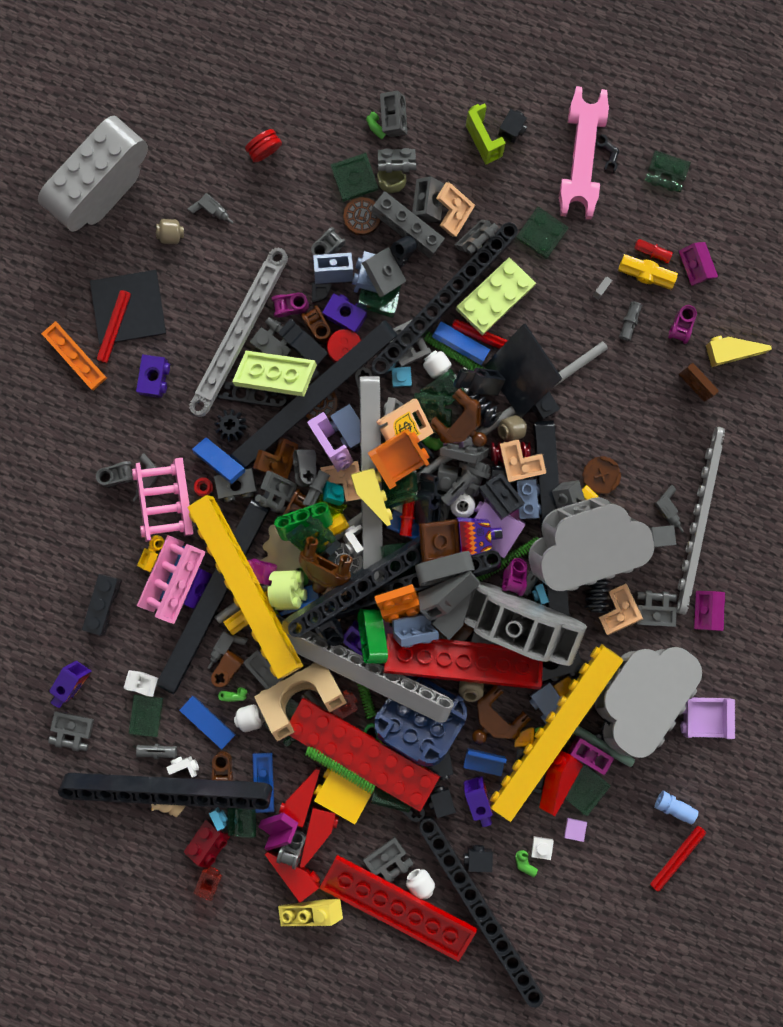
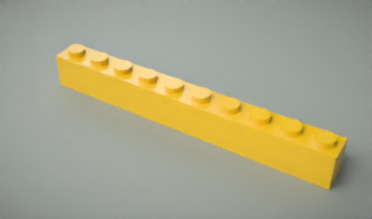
[187,495,303,679]
[490,644,624,822]

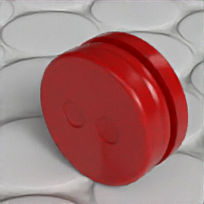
[245,129,282,162]
[327,329,361,363]

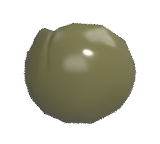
[377,171,407,193]

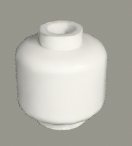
[423,350,451,379]
[451,494,476,518]
[234,705,265,732]
[406,869,435,900]

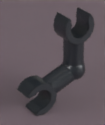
[595,134,619,174]

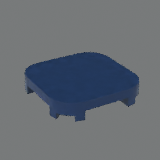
[374,675,468,767]

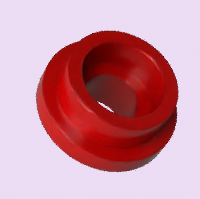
[194,478,213,497]

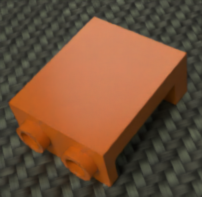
[368,428,430,489]

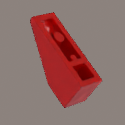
[539,751,583,816]
[279,767,321,827]
[300,805,339,868]
[265,849,320,902]

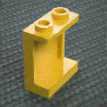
[313,767,374,824]

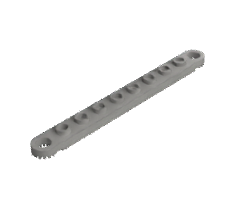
[189,247,288,417]
[677,427,725,615]

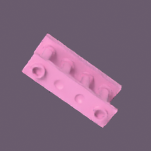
[132,458,194,542]
[137,535,205,624]

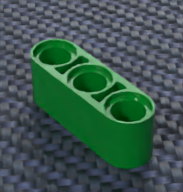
[274,502,333,541]
[358,609,388,664]

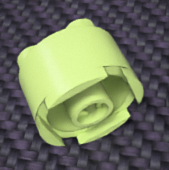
[268,570,307,610]

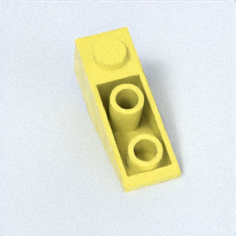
[351,468,393,526]
[278,899,343,926]

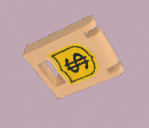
[377,399,434,441]

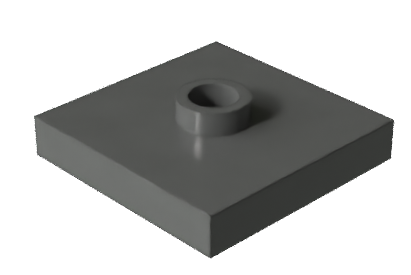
[362,247,406,297]

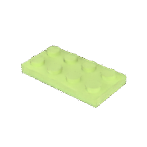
[456,258,536,336]
[232,351,317,397]

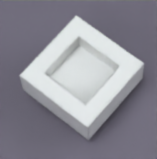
[531,836,554,860]

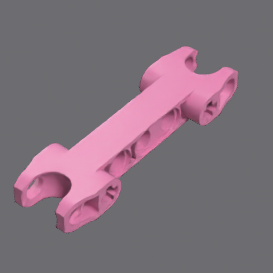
[559,86,609,220]

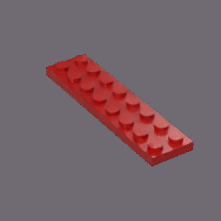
[383,633,543,690]
[289,697,440,812]
[320,855,477,962]

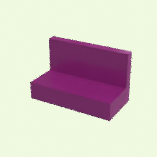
[679,242,718,286]
[694,591,725,631]
[258,813,298,851]

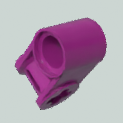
[271,293,309,318]
[668,305,697,344]
[502,558,527,597]
[248,559,277,585]

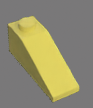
[706,336,772,367]

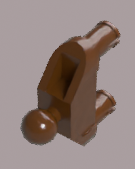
[429,388,487,447]
[299,537,353,594]
[472,685,531,745]

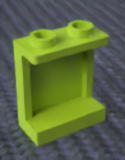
[466,103,506,165]

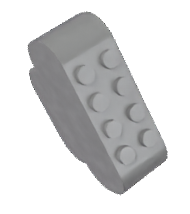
[38,116,148,232]
[529,497,654,591]
[464,582,587,666]
[594,647,702,758]

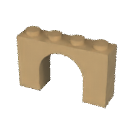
[254,662,347,741]

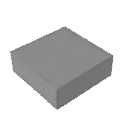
[593,277,613,300]

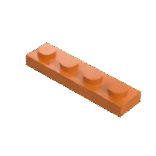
[41,321,107,390]

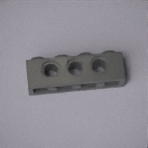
[371,191,445,259]

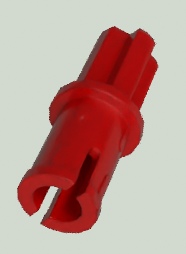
[634,239,673,264]
[399,498,415,536]

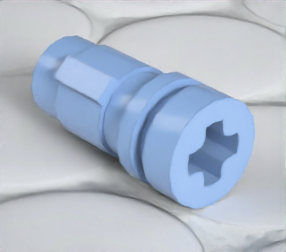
[655,791,698,825]

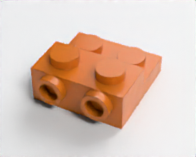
[374,584,420,623]

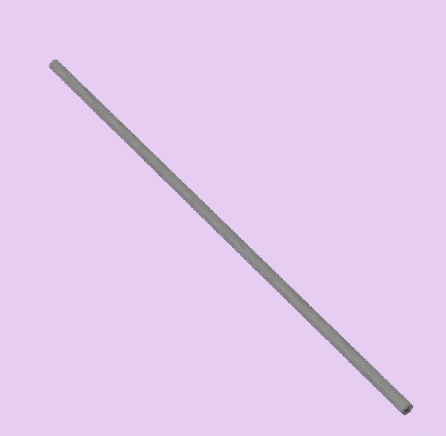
[214,341,608,624]

